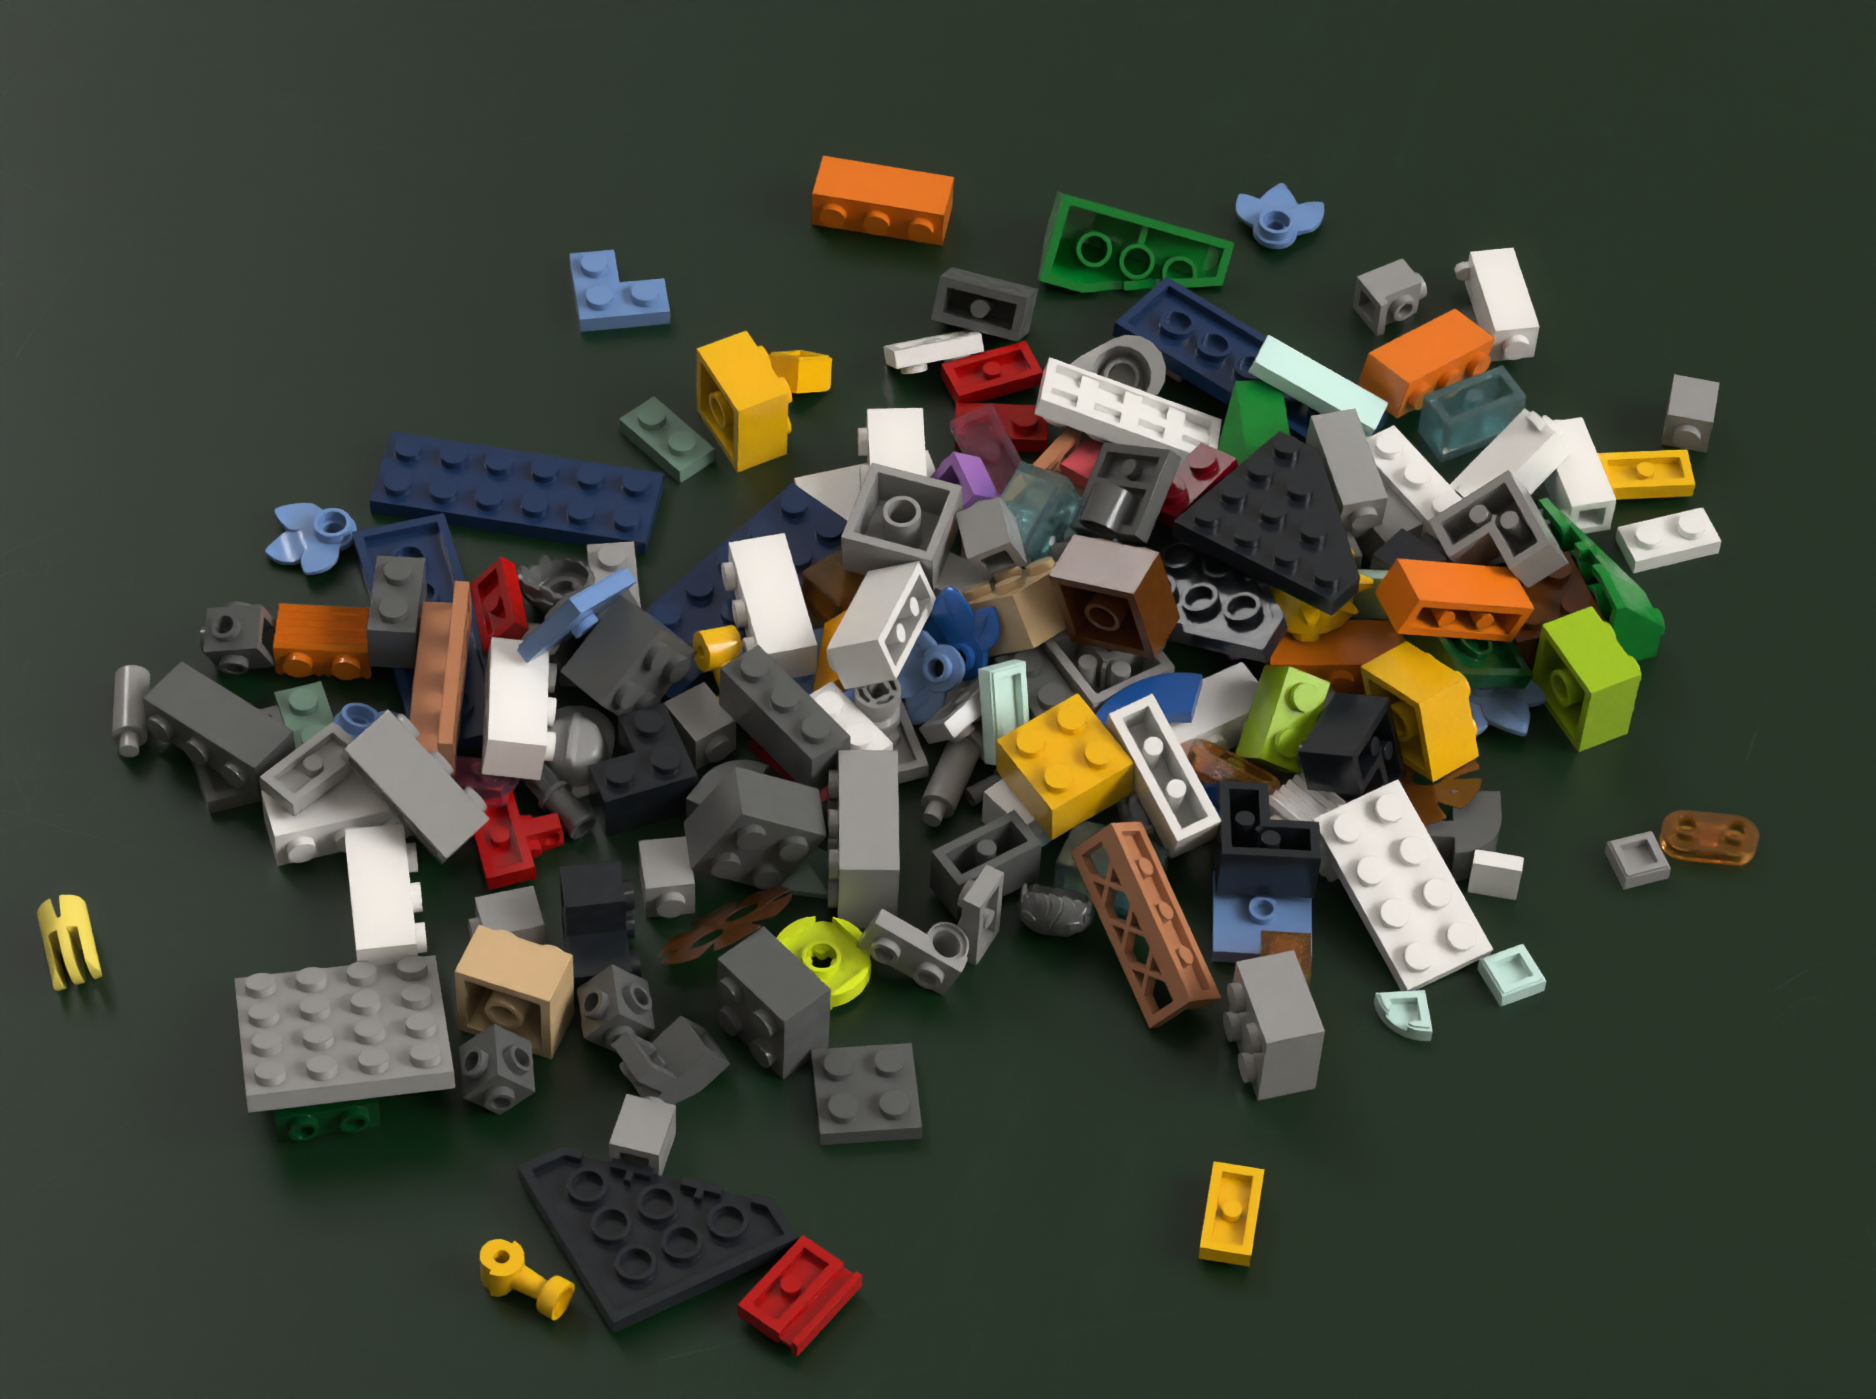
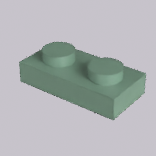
[619,396,715,483]
[274,681,334,749]

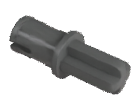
[520,762,596,840]

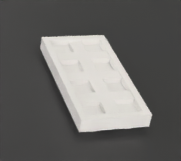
[1034,357,1222,463]
[1312,780,1493,991]

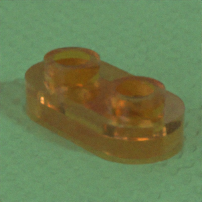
[1186,739,1281,795]
[1659,810,1759,865]

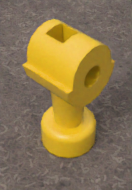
[692,625,743,699]
[480,1239,575,1321]

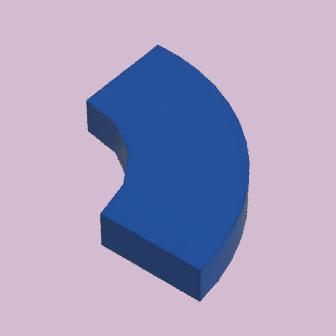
[1096,672,1203,726]

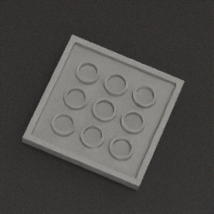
[234,955,455,1113]

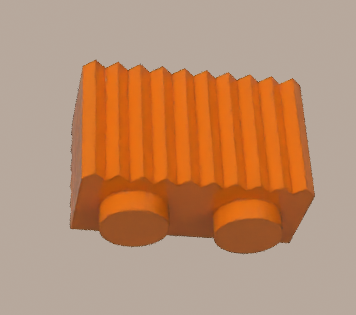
[273,603,373,680]

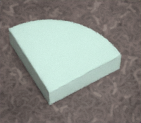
[1374,990,1433,1041]

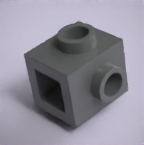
[199,601,276,675]
[577,964,655,1054]
[459,1024,535,1115]

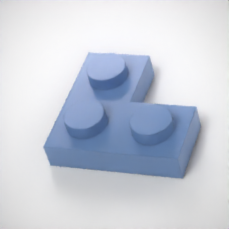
[569,250,670,332]

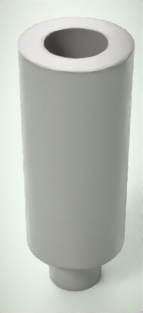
[112,665,150,757]
[921,738,980,827]

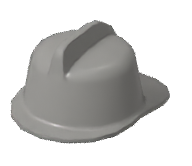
[1070,335,1166,396]
[544,705,615,799]

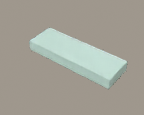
[1248,335,1388,438]

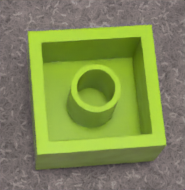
[1531,606,1641,753]

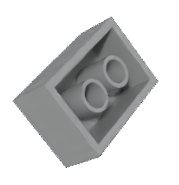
[827,750,900,928]

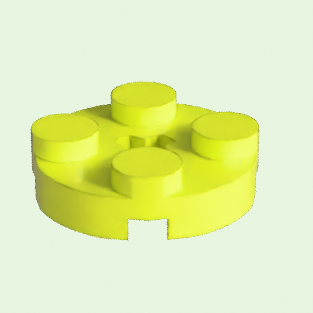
[777,916,871,1010]

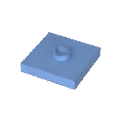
[517,568,637,663]
[1212,871,1312,966]

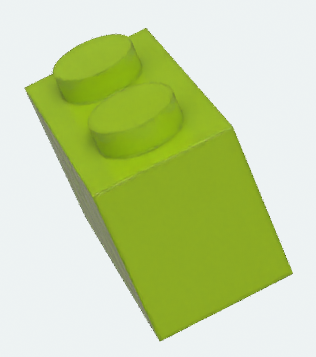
[1234,666,1331,774]

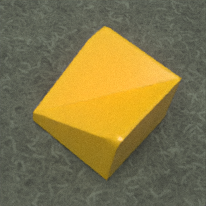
[768,350,832,394]

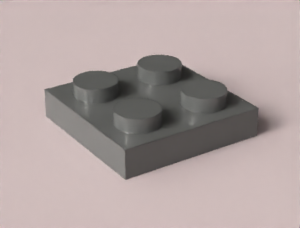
[811,1043,922,1145]

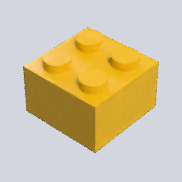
[697,330,792,473]
[1360,641,1479,782]
[996,693,1134,840]

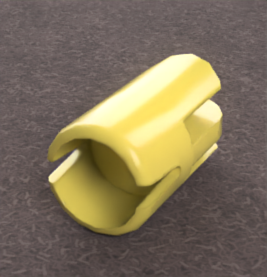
[37,895,102,991]

